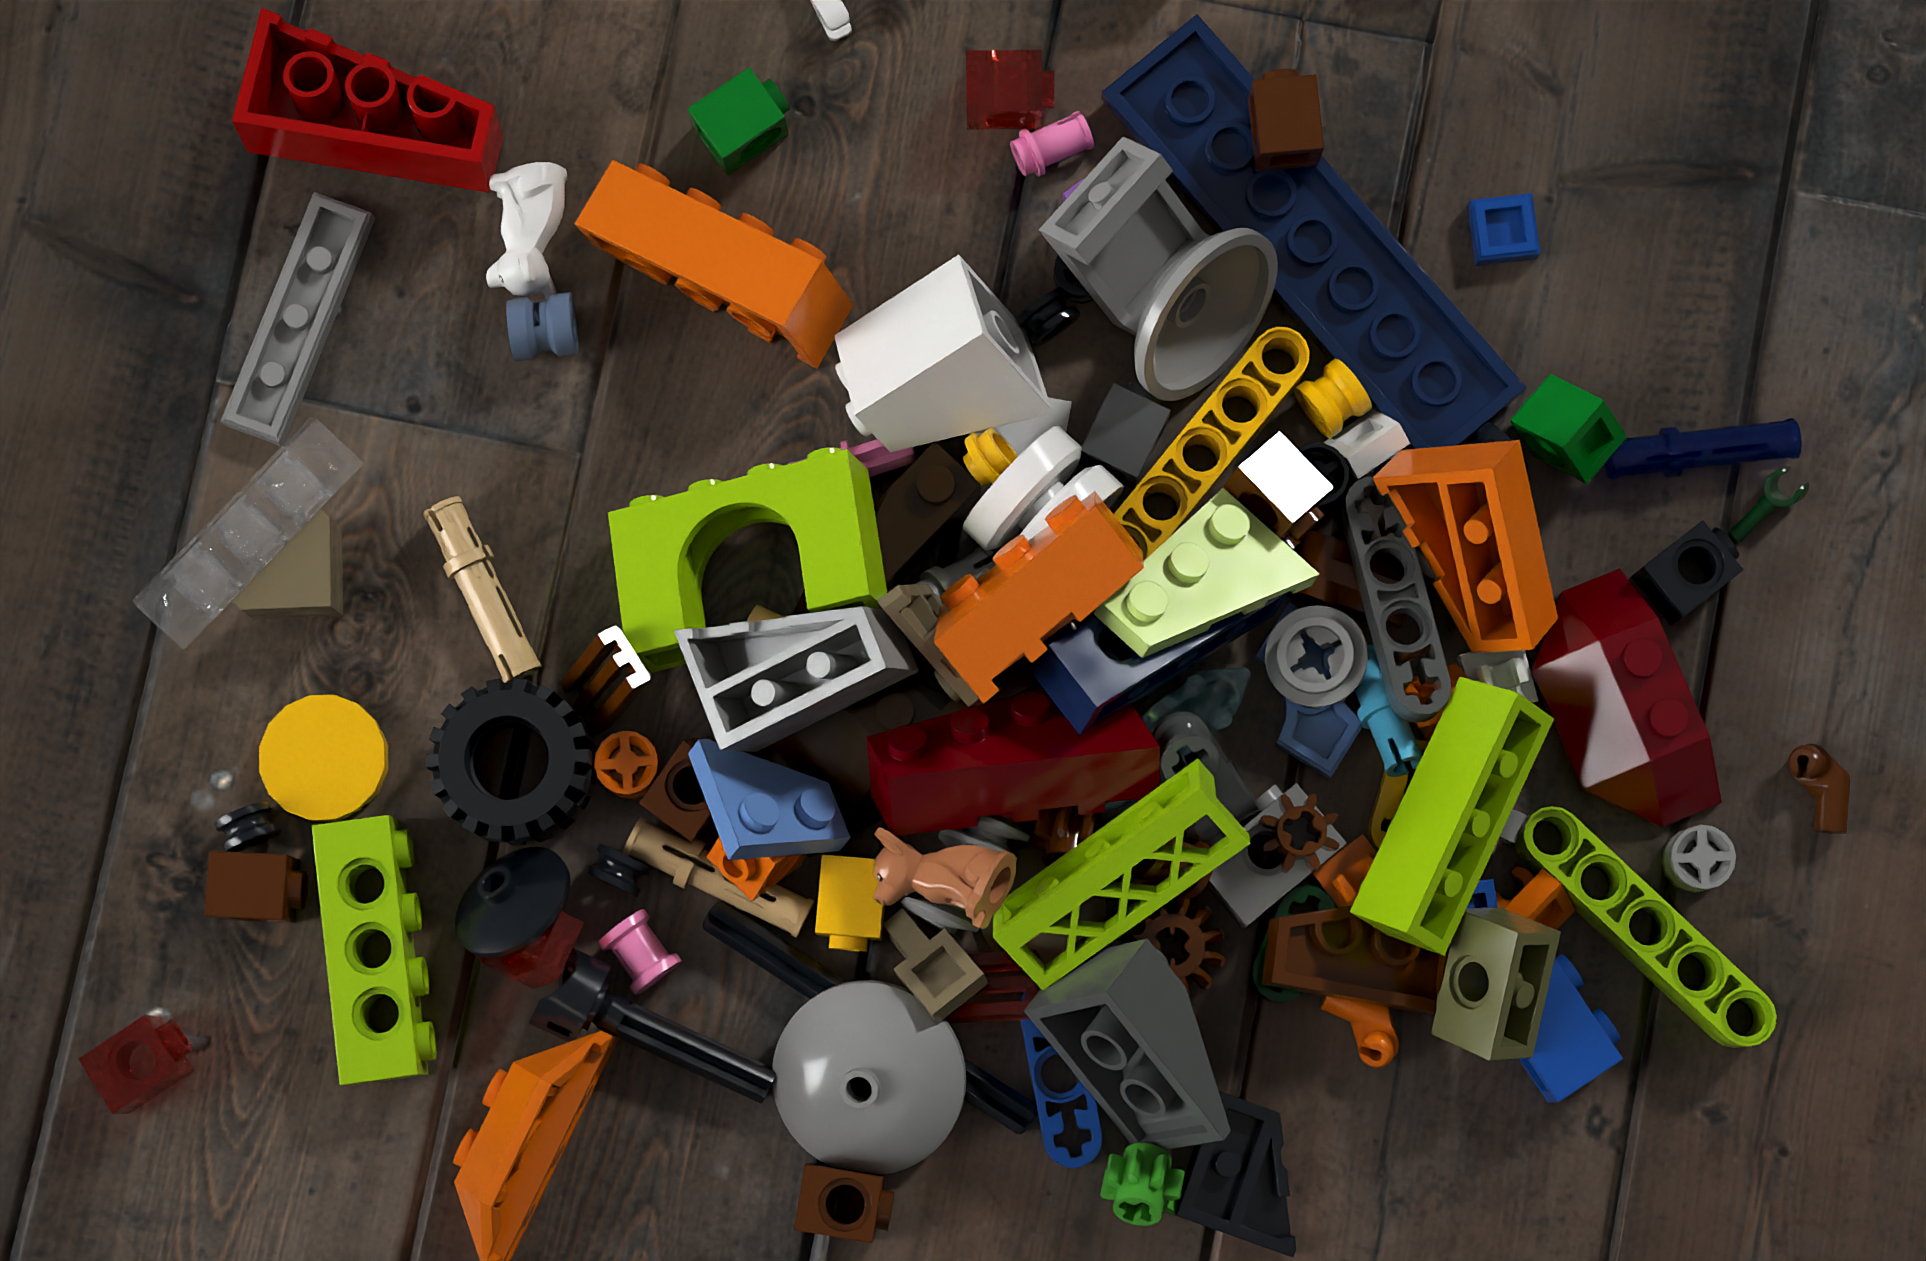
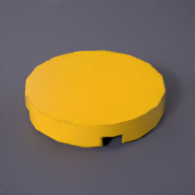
[259,695,389,822]

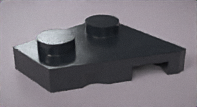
[1174,1091,1296,1257]

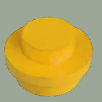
[963,428,1018,487]

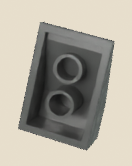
[1024,939,1231,1150]

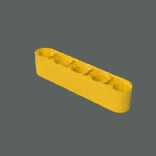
[1114,327,1310,561]

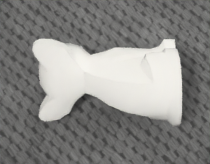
[486,162,567,299]

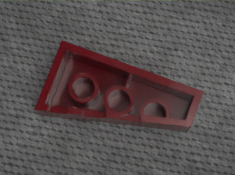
[866,688,1160,836]

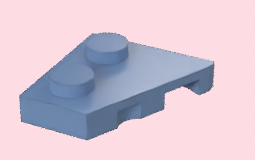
[688,739,851,860]

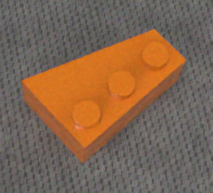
[1372,440,1558,653]

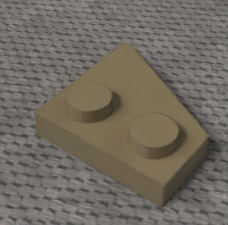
[877,584,1003,707]

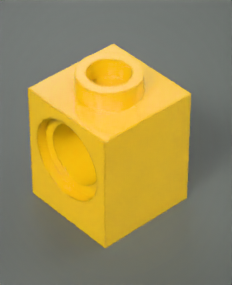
[815,855,885,952]

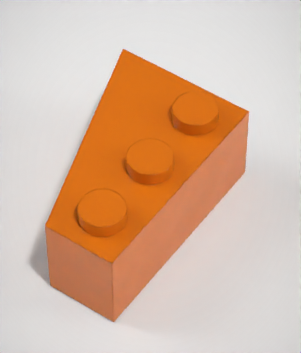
[934,491,1144,704]

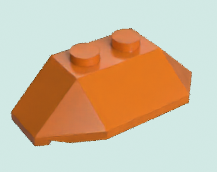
[453,1031,619,1261]

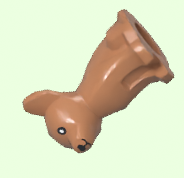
[873,827,1016,929]

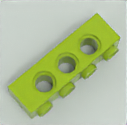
[311,815,437,1086]

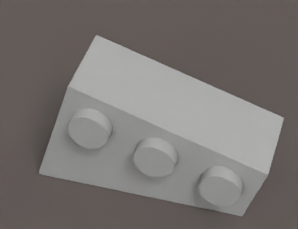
[674,606,919,752]

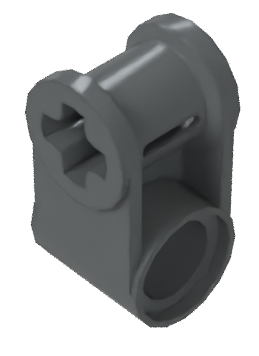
[1152,712,1261,843]

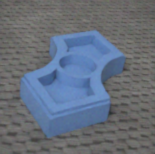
[1255,602,1362,779]

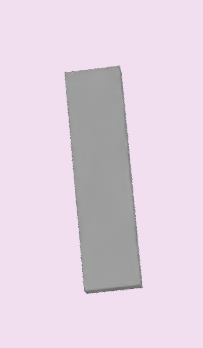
[220,192,376,447]

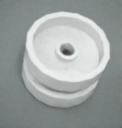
[963,426,1124,551]

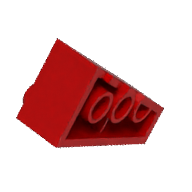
[232,7,504,193]

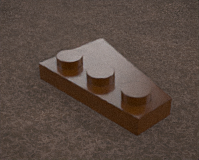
[1262,906,1449,1016]

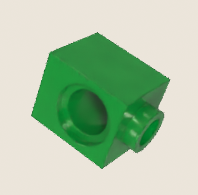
[687,67,790,176]
[1510,374,1627,484]

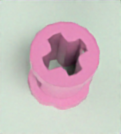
[597,909,682,995]

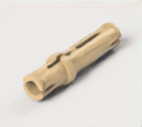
[423,496,542,683]
[623,817,814,938]

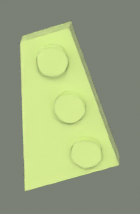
[1094,488,1319,658]

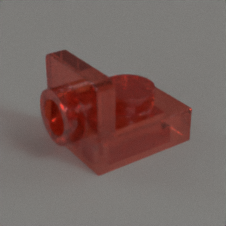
[479,911,584,989]

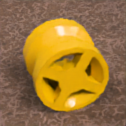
[1293,358,1372,439]

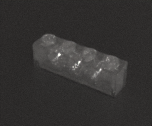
[132,417,364,650]

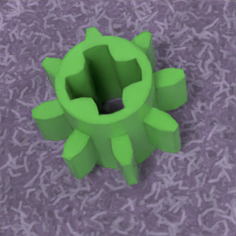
[1100,1143,1185,1226]

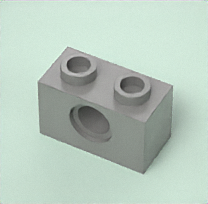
[1205,783,1346,929]

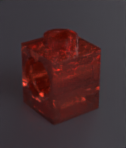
[966,50,1054,130]
[78,1015,194,1114]

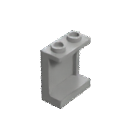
[1039,137,1210,336]

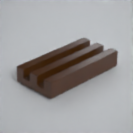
[559,625,651,736]

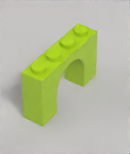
[608,447,887,673]

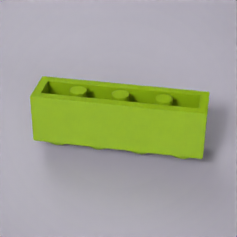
[1350,676,1554,956]

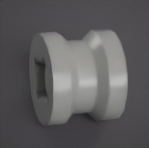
[1661,825,1736,893]

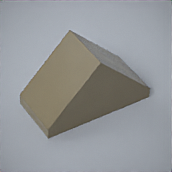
[231,508,343,619]

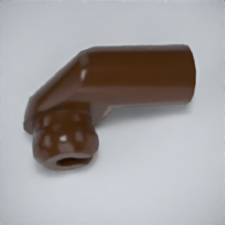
[1788,744,1851,834]

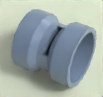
[506,292,579,362]

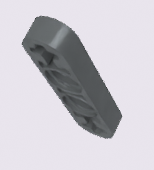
[1340,477,1451,722]

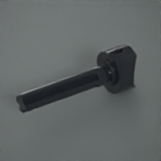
[529,945,776,1104]

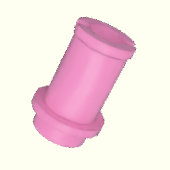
[1010,111,1094,177]

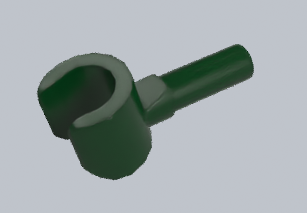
[1728,466,1809,543]

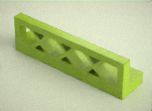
[993,758,1251,991]

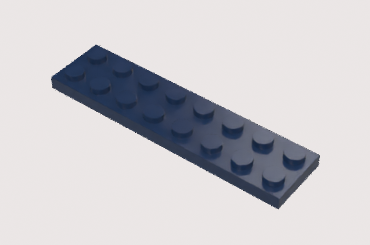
[1101,14,1527,449]

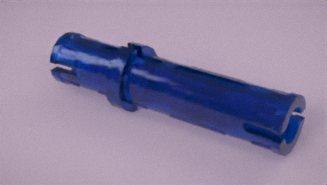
[1604,418,1802,479]

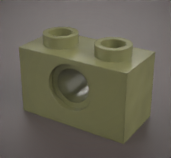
[1431,907,1561,1061]

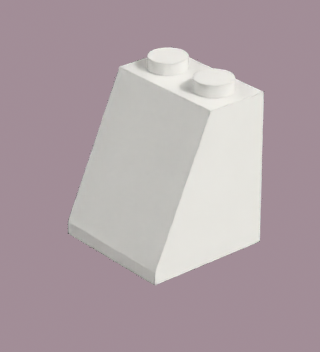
[834,255,1052,452]

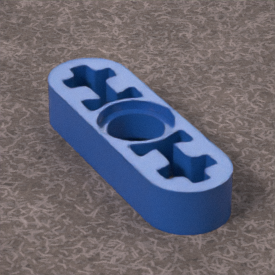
[1019,983,1102,1168]

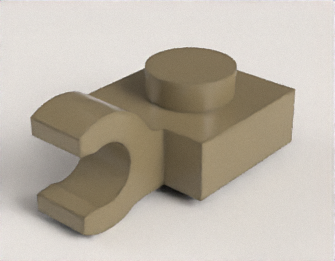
[882,908,988,1024]

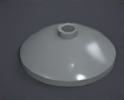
[1134,228,1278,401]
[772,980,966,1175]

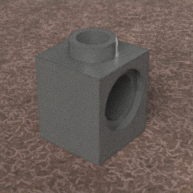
[1079,383,1171,489]

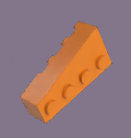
[574,160,854,369]

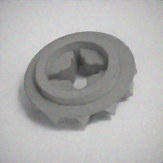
[1265,605,1369,710]

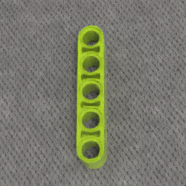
[1514,806,1777,1048]

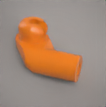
[1320,996,1399,1068]

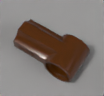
[1287,531,1406,629]

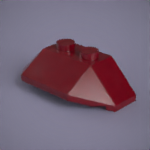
[1530,568,1722,828]

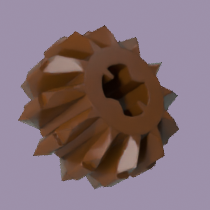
[1117,897,1225,998]

